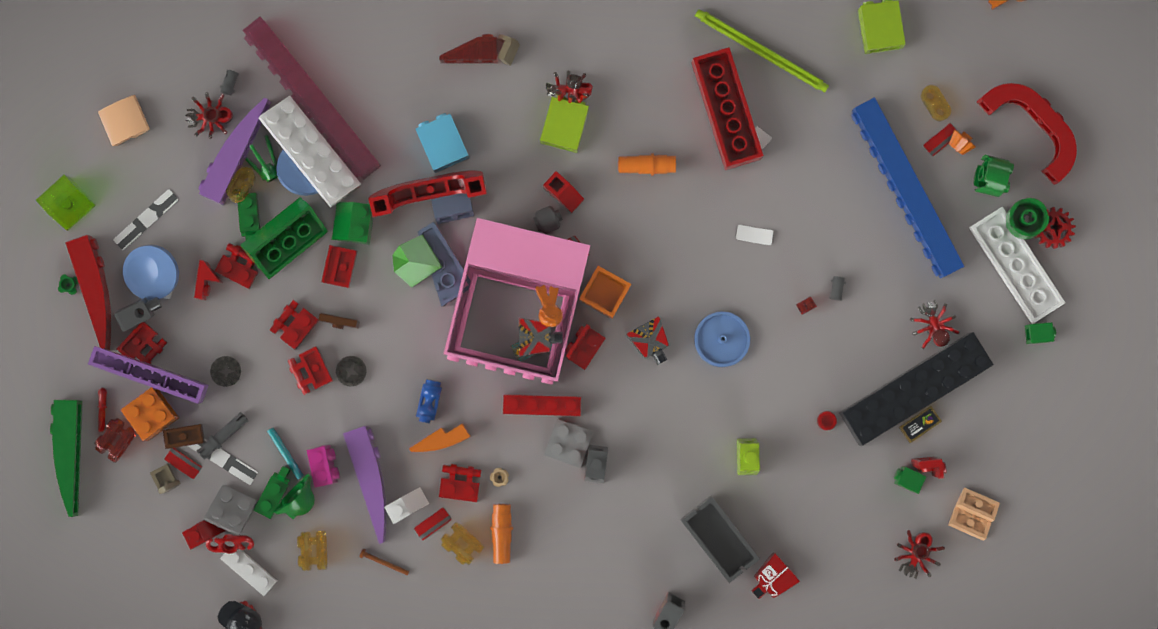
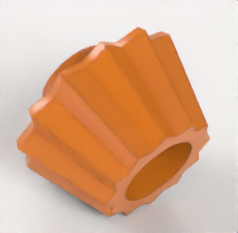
[949,130,976,155]

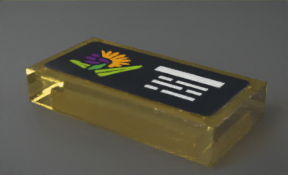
[899,406,942,443]

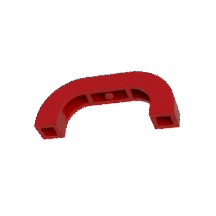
[976,83,1077,185]
[368,170,487,217]

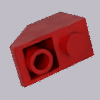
[543,171,585,213]

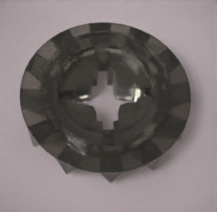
[210,356,242,387]
[335,356,367,387]

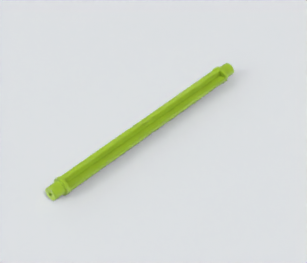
[695,9,829,92]

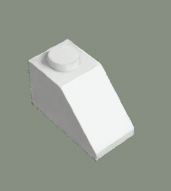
[384,487,429,524]

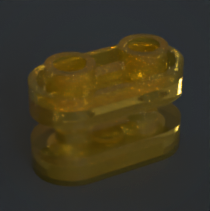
[441,522,485,565]
[297,531,328,571]

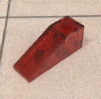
[439,34,498,64]

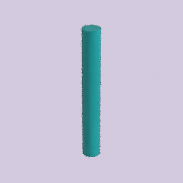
[267,428,304,480]

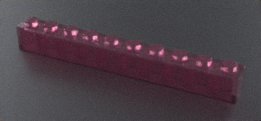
[242,16,381,180]

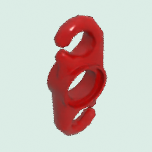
[205,534,254,554]

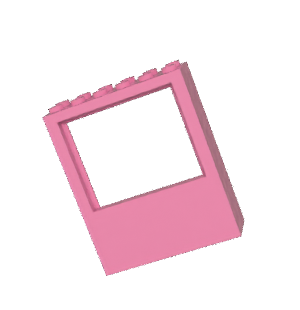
[444,218,590,385]

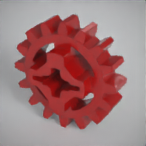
[1034,207,1076,249]

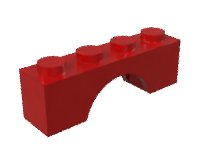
[503,395,581,416]

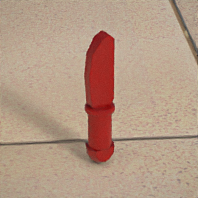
[97,388,107,432]

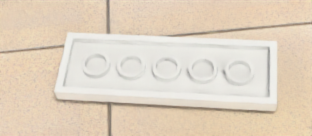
[259,96,361,208]
[969,207,1065,324]

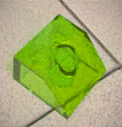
[36,174,96,231]

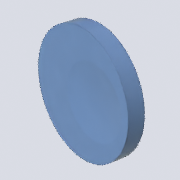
[276,150,318,196]
[123,245,179,300]
[694,312,750,367]

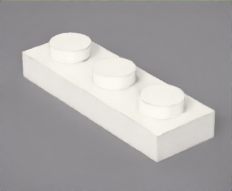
[220,543,278,596]

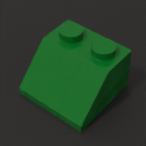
[332,202,374,245]

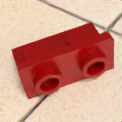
[911,456,946,479]

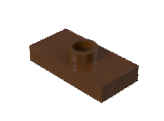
[318,313,360,329]
[163,424,205,449]

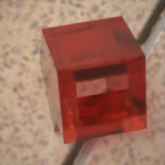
[796,296,817,315]

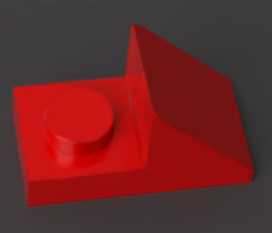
[194,260,223,300]
[182,520,226,550]

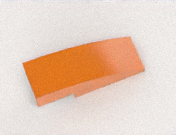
[409,424,471,452]

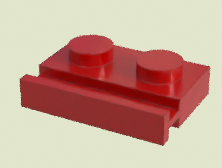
[321,245,358,288]

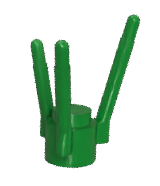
[245,135,278,183]

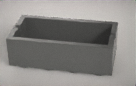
[680,496,760,583]

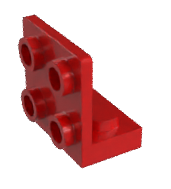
[565,324,606,370]

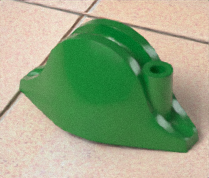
[273,474,315,519]

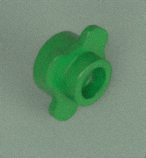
[58,274,78,295]

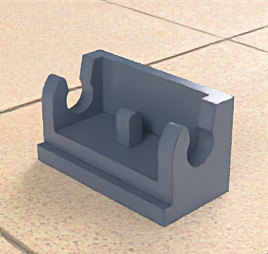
[431,194,474,224]

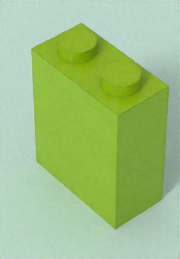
[858,0,906,54]
[540,95,589,153]

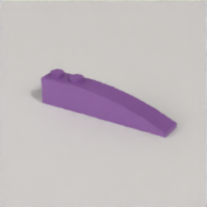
[199,98,271,206]
[88,346,209,404]
[343,426,386,544]

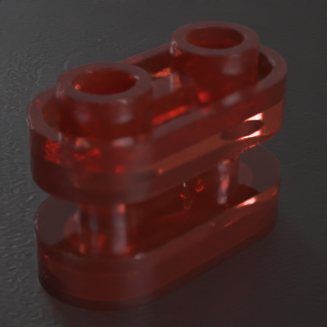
[94,418,137,463]

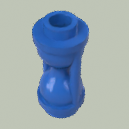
[416,379,442,424]

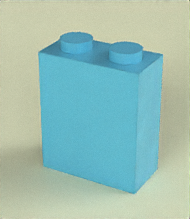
[416,113,469,173]

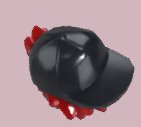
[217,601,262,629]

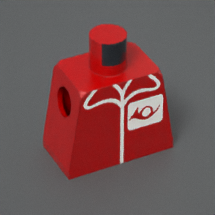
[751,552,800,599]

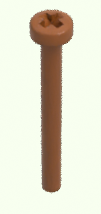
[359,549,409,576]

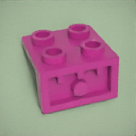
[306,445,340,488]

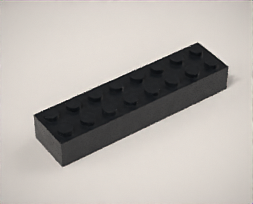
[839,332,994,446]

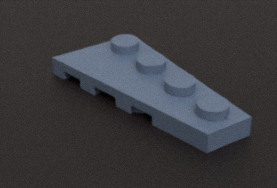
[418,222,470,307]

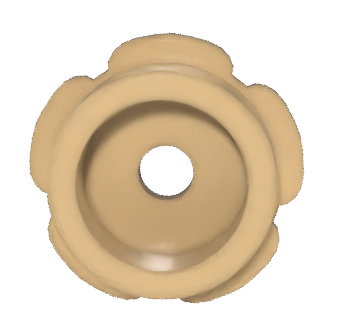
[490,468,509,487]

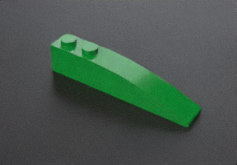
[50,400,82,517]

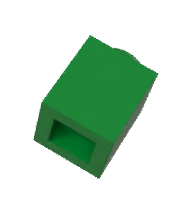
[1025,322,1056,344]
[894,466,927,494]

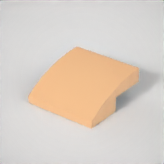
[98,95,150,146]
[948,487,1000,541]

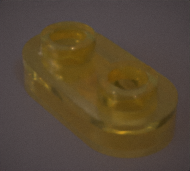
[920,85,951,121]
[226,167,256,203]

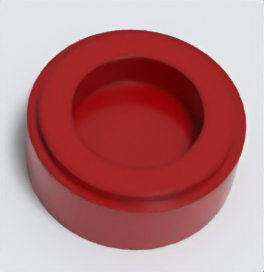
[817,411,837,430]

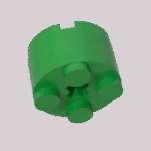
[974,155,1014,197]
[1006,198,1049,239]

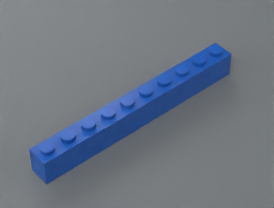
[851,97,965,279]

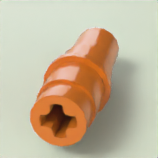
[618,153,676,176]
[490,504,513,564]

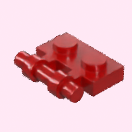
[214,243,258,289]
[269,300,319,350]
[117,321,168,364]
[288,346,333,395]
[439,464,482,502]

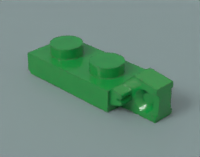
[237,192,260,240]
[254,466,291,519]

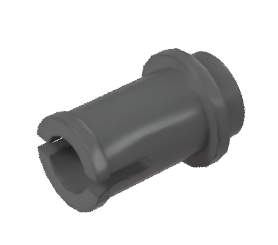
[220,70,239,95]
[829,276,846,301]

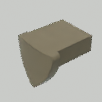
[497,34,520,66]
[150,464,181,494]

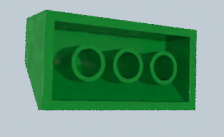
[240,197,328,279]

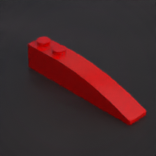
[65,235,111,351]

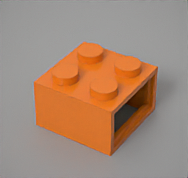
[579,266,632,319]
[121,387,179,441]

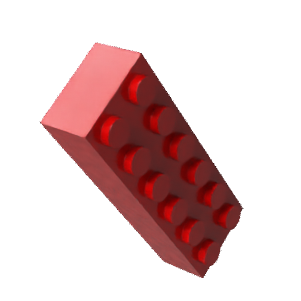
[692,47,764,170]

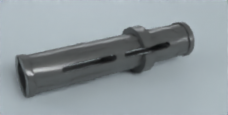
[196,412,249,460]

